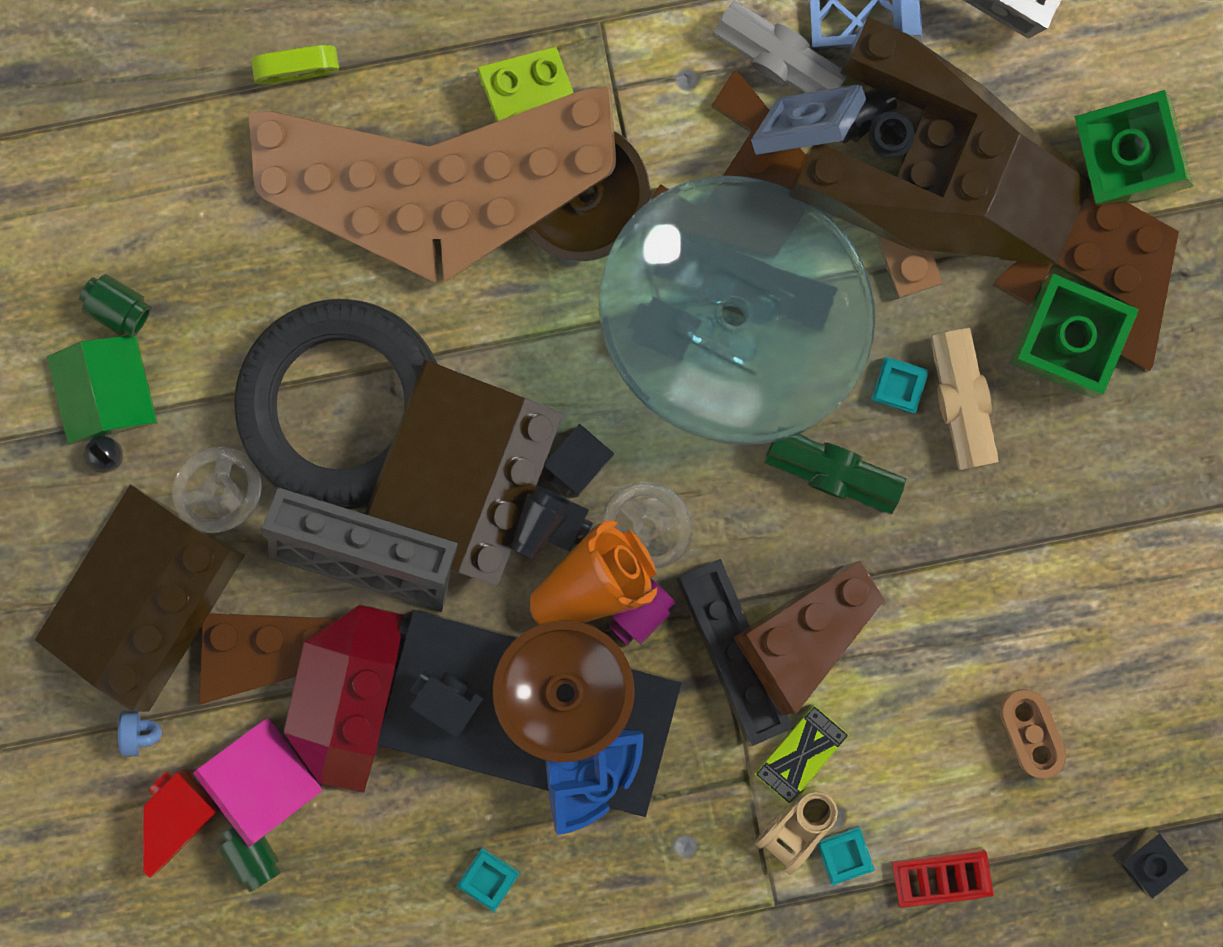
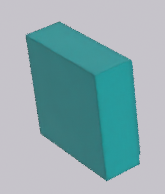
[870,357,929,414]
[817,826,875,886]
[456,846,520,912]

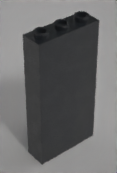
[377,609,682,817]

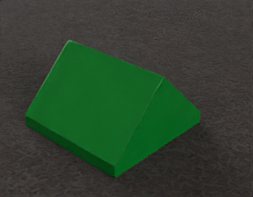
[47,335,158,445]

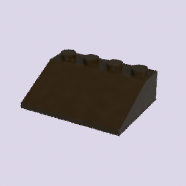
[365,359,563,586]
[35,484,245,712]

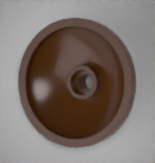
[493,620,635,763]

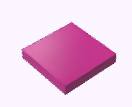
[193,718,323,847]

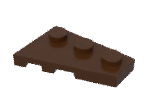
[199,613,339,705]

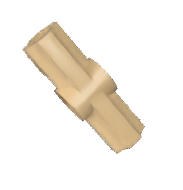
[930,328,999,470]

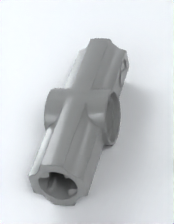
[713,0,847,94]

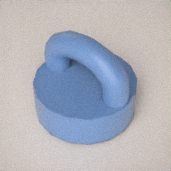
[118,711,162,757]

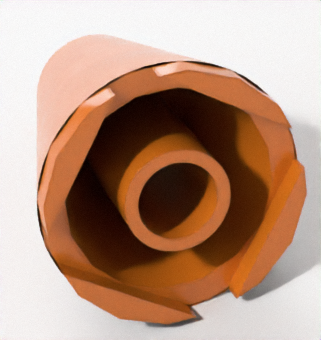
[530,520,658,625]

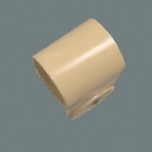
[755,786,838,875]

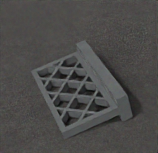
[262,488,458,612]

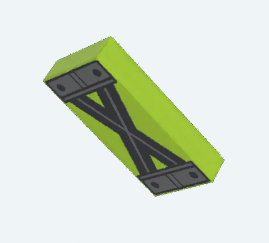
[754,704,849,805]

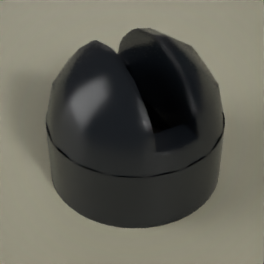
[84,436,123,473]

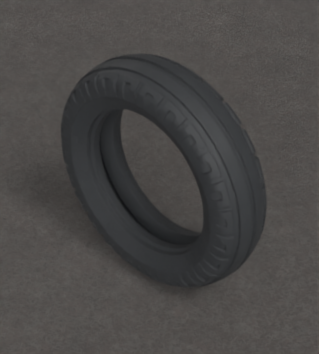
[234,299,438,509]

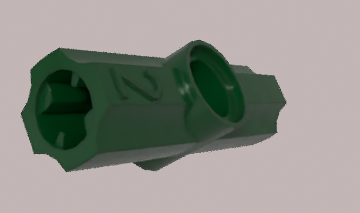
[764,427,907,515]

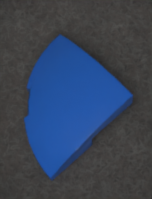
[545,730,643,835]

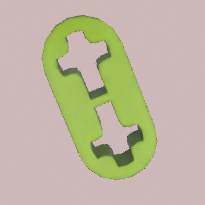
[251,45,339,85]

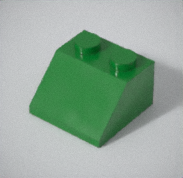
[1074,90,1194,205]

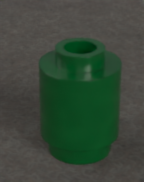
[79,274,152,337]
[217,827,281,893]

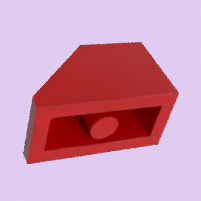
[143,769,220,878]

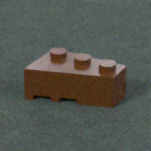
[733,561,884,715]

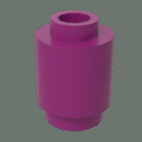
[609,578,675,645]

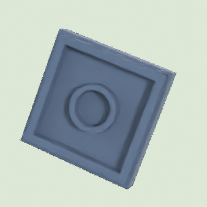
[751,84,866,155]

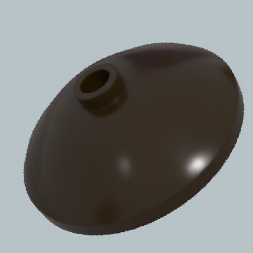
[525,131,650,261]

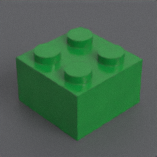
[1009,274,1139,399]

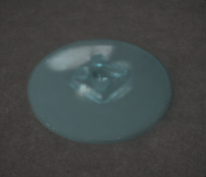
[599,176,875,445]

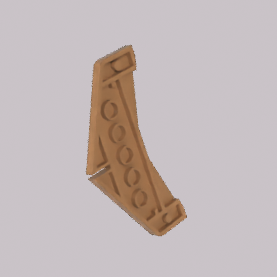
[248,87,616,283]

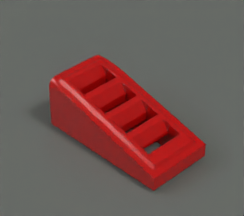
[891,847,994,908]

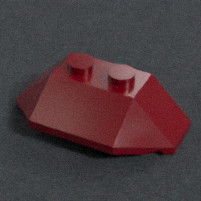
[284,604,405,793]

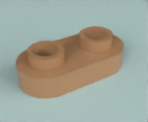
[1000,689,1066,779]

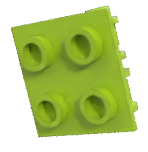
[477,47,574,122]

